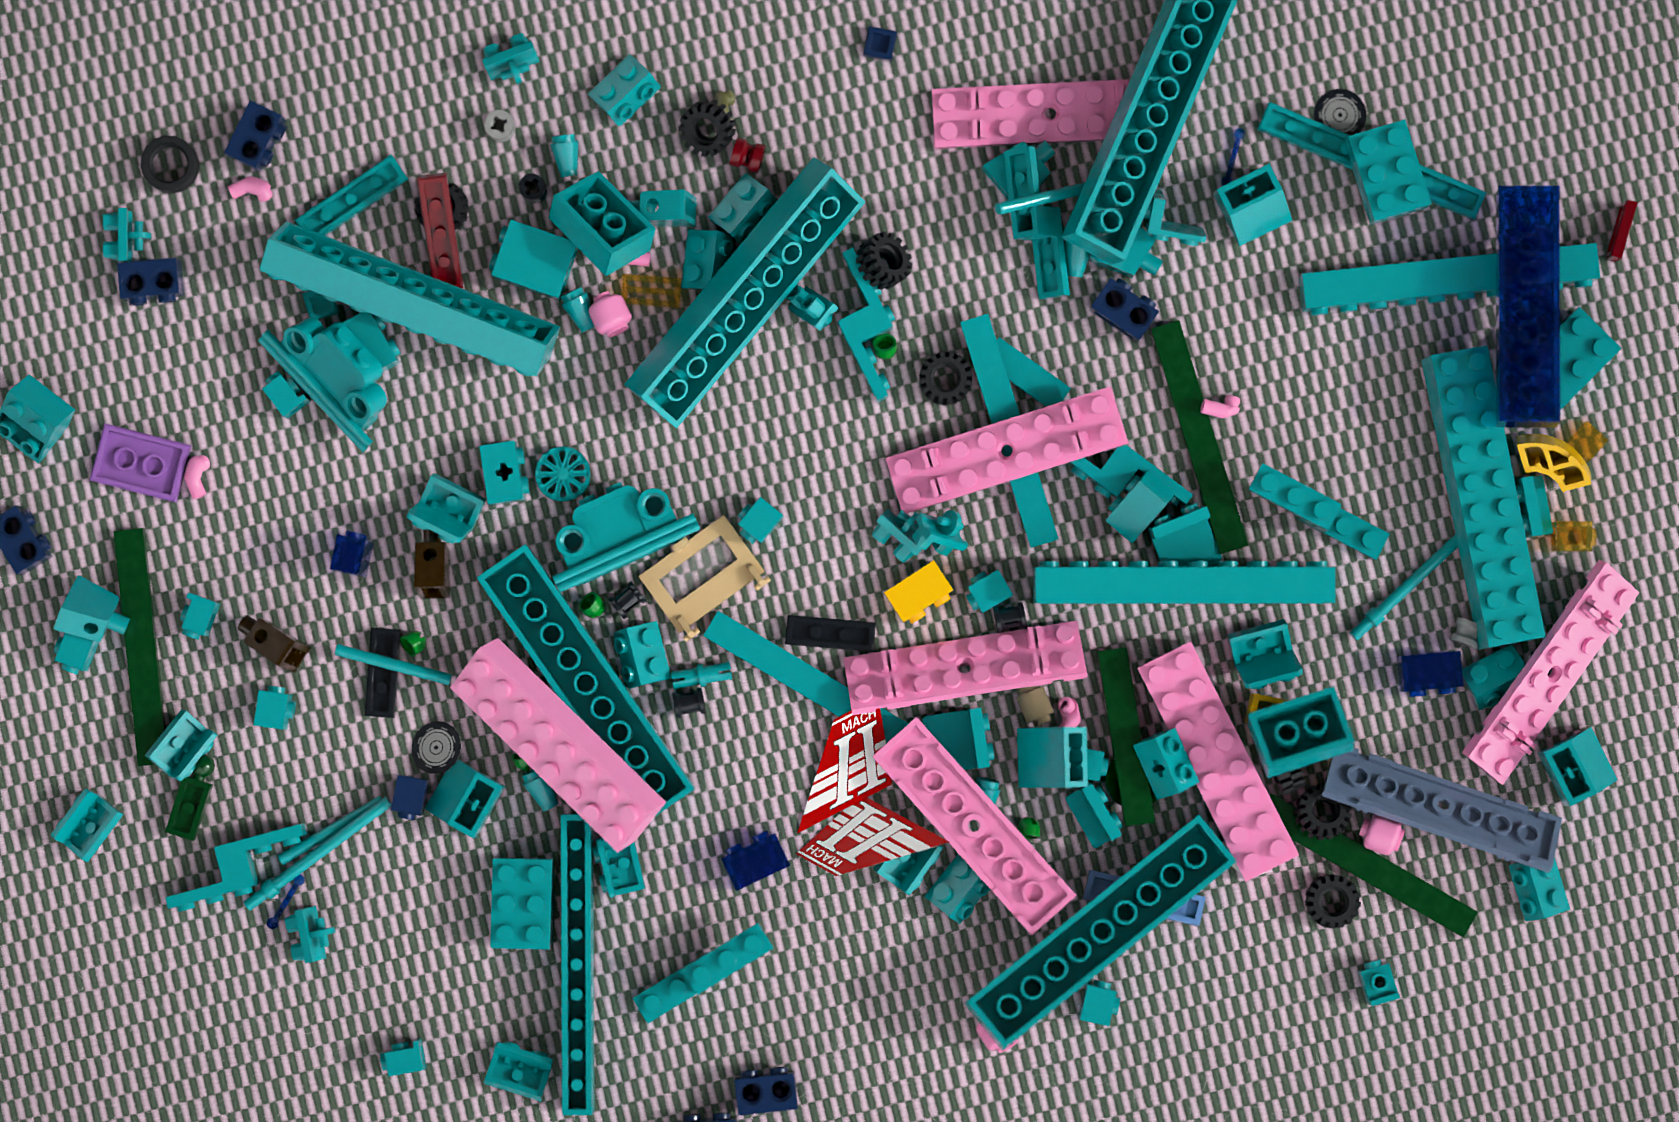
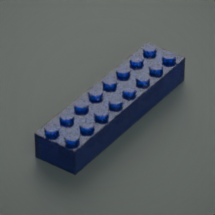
[1496,186,1560,428]

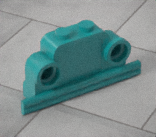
[258,317,387,453]
[552,482,700,593]

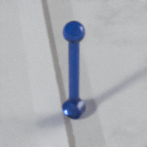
[1220,128,1246,186]
[267,874,305,929]

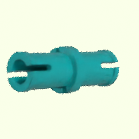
[671,661,733,690]

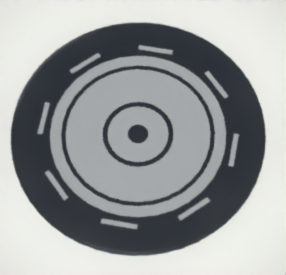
[1314,89,1366,135]
[412,721,461,774]

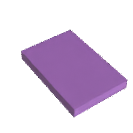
[90,423,192,503]

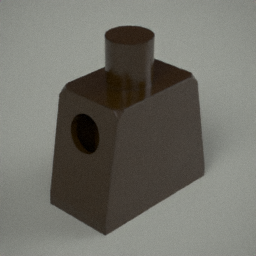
[414,529,450,599]
[238,615,311,673]

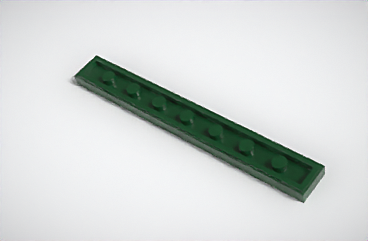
[1150,320,1249,554]
[113,528,166,766]
[1269,793,1478,938]

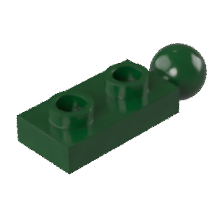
[165,754,215,841]

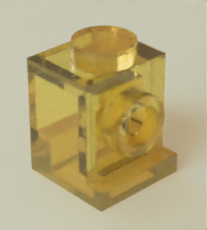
[1551,521,1597,552]

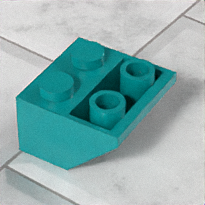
[1213,163,1292,247]
[0,374,75,464]
[1538,727,1618,807]
[425,759,506,839]

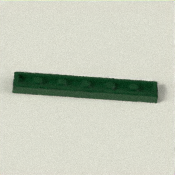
[1097,647,1155,828]

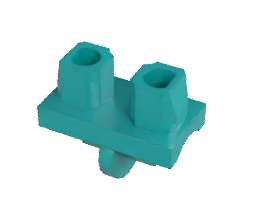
[482,33,540,84]
[103,208,151,263]
[786,285,838,331]
[872,509,923,563]
[912,510,969,556]
[284,906,336,964]

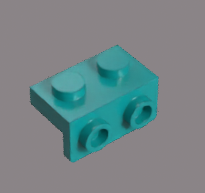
[588,54,661,126]
[708,172,778,245]
[681,230,733,290]
[1515,476,1553,538]
[614,621,671,689]
[1459,644,1525,710]
[145,709,217,781]
[1065,783,1123,848]
[51,789,124,862]
[592,838,646,898]
[873,845,943,895]
[924,853,991,924]
[1509,857,1570,922]
[484,1042,553,1101]

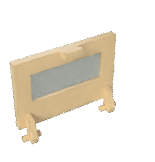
[638,515,771,642]

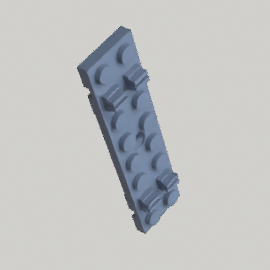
[1321,748,1562,873]

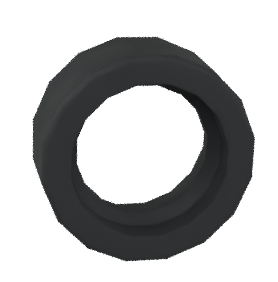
[140,135,200,193]

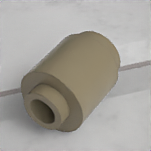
[1016,686,1054,727]

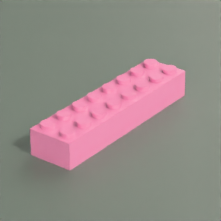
[450,638,666,853]
[1138,641,1299,882]

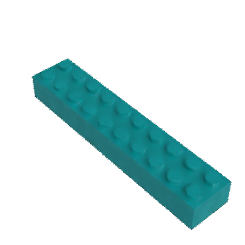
[1061,0,1238,264]
[624,157,866,429]
[259,221,561,377]
[1421,345,1546,650]
[477,544,696,817]
[1033,561,1336,604]
[964,815,1237,1050]

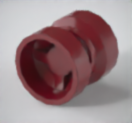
[729,137,766,174]

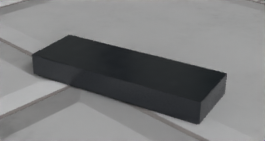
[785,615,876,652]
[364,628,402,718]

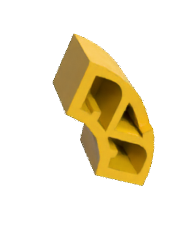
[1517,434,1592,492]

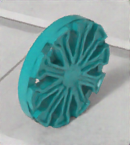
[535,446,591,502]

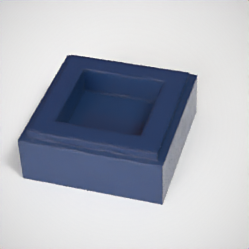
[863,26,897,62]

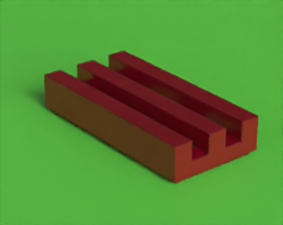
[1605,200,1638,263]

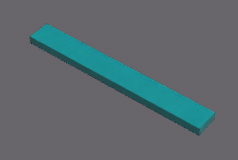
[1257,102,1487,221]
[960,314,1059,548]
[703,611,909,744]

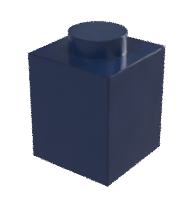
[391,775,430,820]

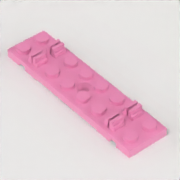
[932,79,1130,149]
[885,386,1129,514]
[1462,559,1640,785]
[843,621,1087,715]
[872,717,1077,935]

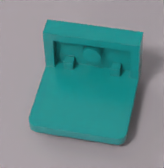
[1143,189,1207,246]
[406,473,486,543]
[1147,503,1222,567]
[1227,619,1303,689]
[922,708,995,770]

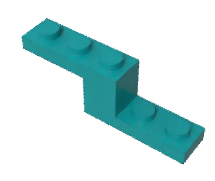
[1004,146,1070,300]
[837,247,896,403]
[1068,445,1193,506]
[1248,463,1390,560]
[165,823,308,912]
[632,922,774,1024]

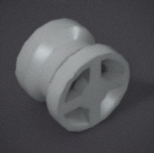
[484,110,516,143]
[1450,617,1478,650]

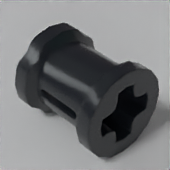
[519,174,547,204]
[608,581,647,619]
[993,602,1027,633]
[672,687,706,718]

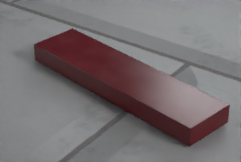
[417,172,464,288]

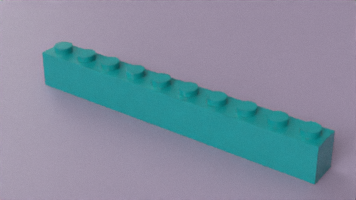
[1299,243,1601,316]
[561,814,595,1115]

